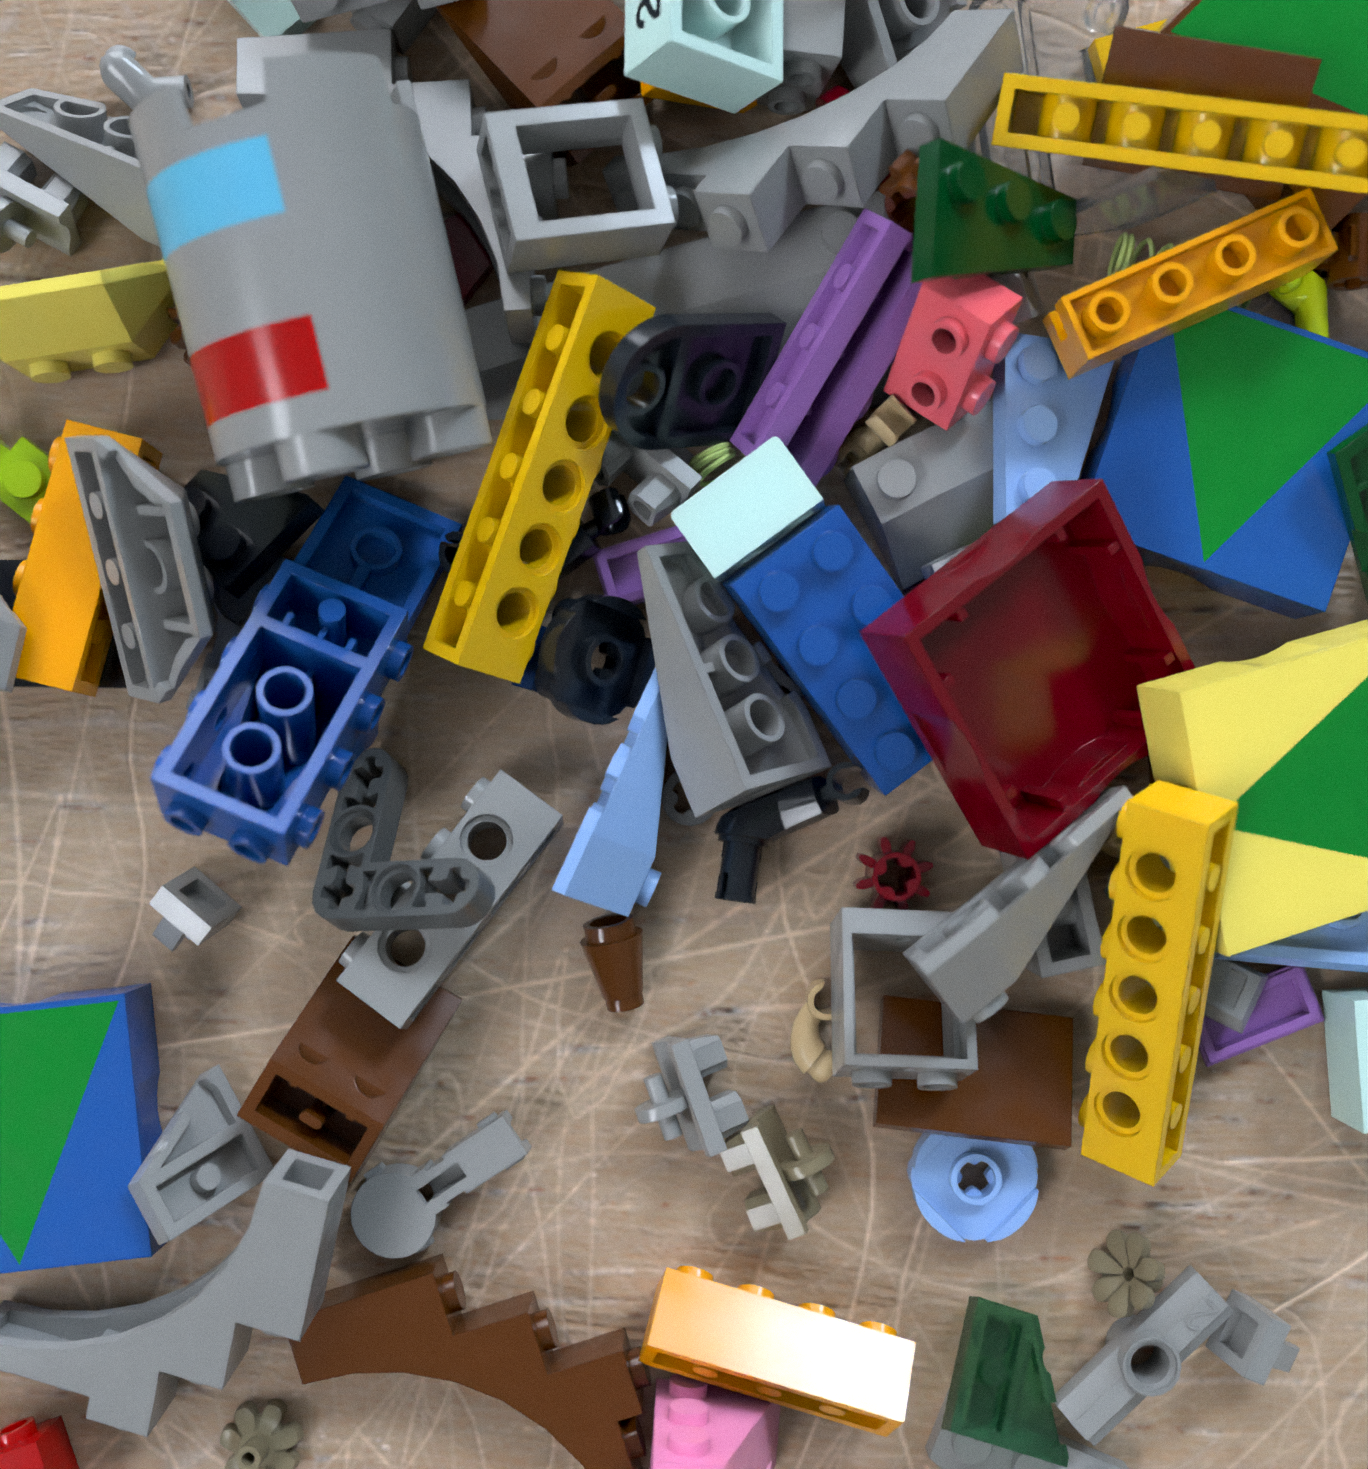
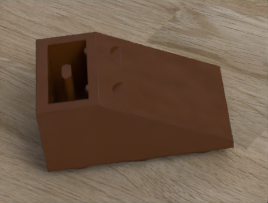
[435,0,654,168]
[236,935,463,1183]

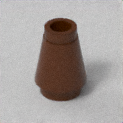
[580,913,644,1012]

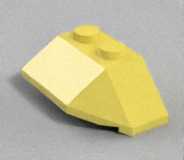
[0,259,178,383]

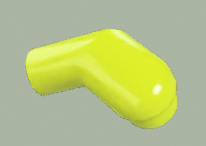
[1269,270,1329,338]

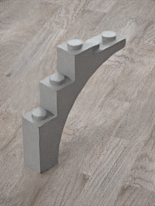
[602,9,1024,253]
[236,29,569,344]
[0,1149,351,1437]

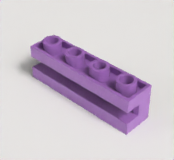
[729,208,922,487]

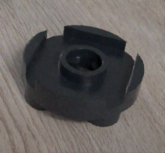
[534,594,655,725]

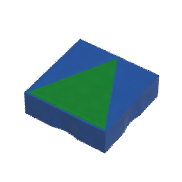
[1080,306,1368,619]
[0,983,166,1274]

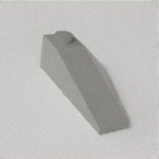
[0,88,160,247]
[637,541,832,818]
[902,786,1133,1024]

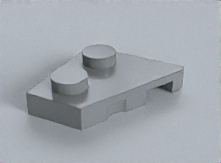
[127,1064,274,1245]

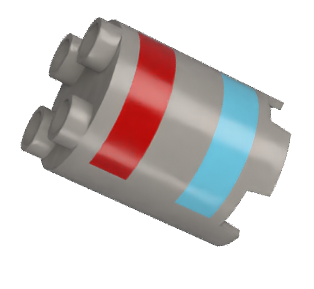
[128,52,493,503]

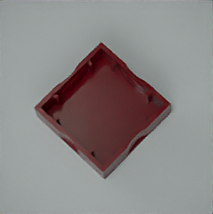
[859,479,1195,860]

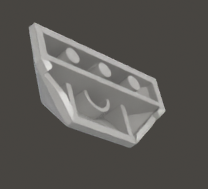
[65,435,215,703]

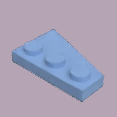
[993,333,1115,525]

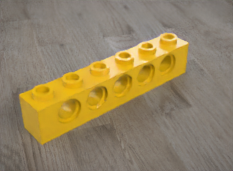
[991,72,1368,194]
[423,270,656,684]
[1078,780,1238,1187]

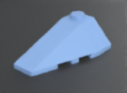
[552,667,668,917]

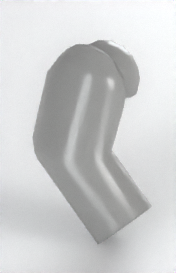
[99,45,194,110]

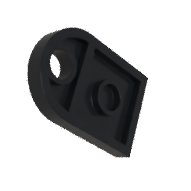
[599,313,787,450]

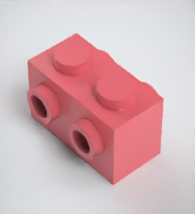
[883,275,1023,431]

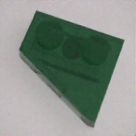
[941,1296,1069,1467]

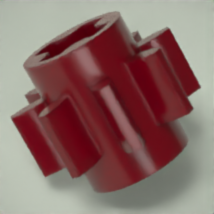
[852,835,934,910]

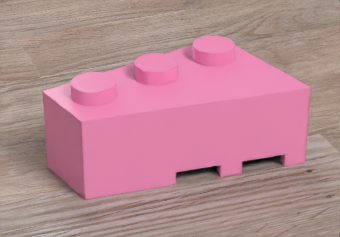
[650,1374,781,1469]

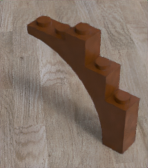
[288,1253,652,1469]

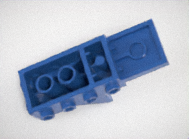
[151,475,462,866]

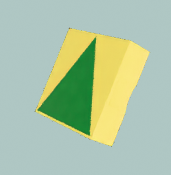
[1136,619,1368,957]

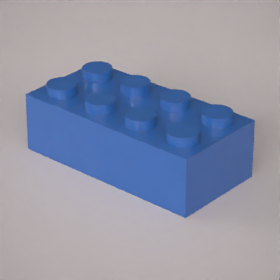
[721,504,932,796]

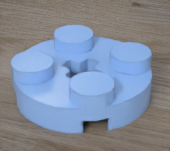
[907,1133,1039,1243]

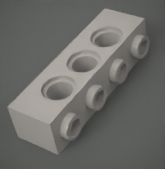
[336,769,564,1029]

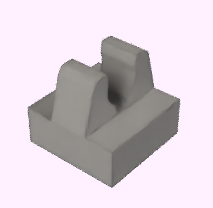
[149,866,242,952]
[1205,1289,1300,1386]

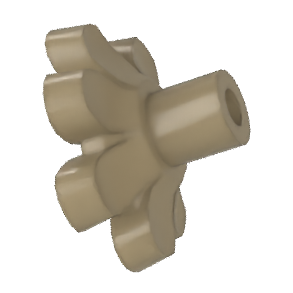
[1088,1230,1165,1318]
[220,1398,304,1469]

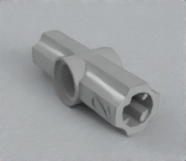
[1051,1265,1235,1446]

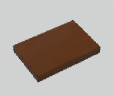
[1082,25,1322,201]
[873,995,1073,1150]

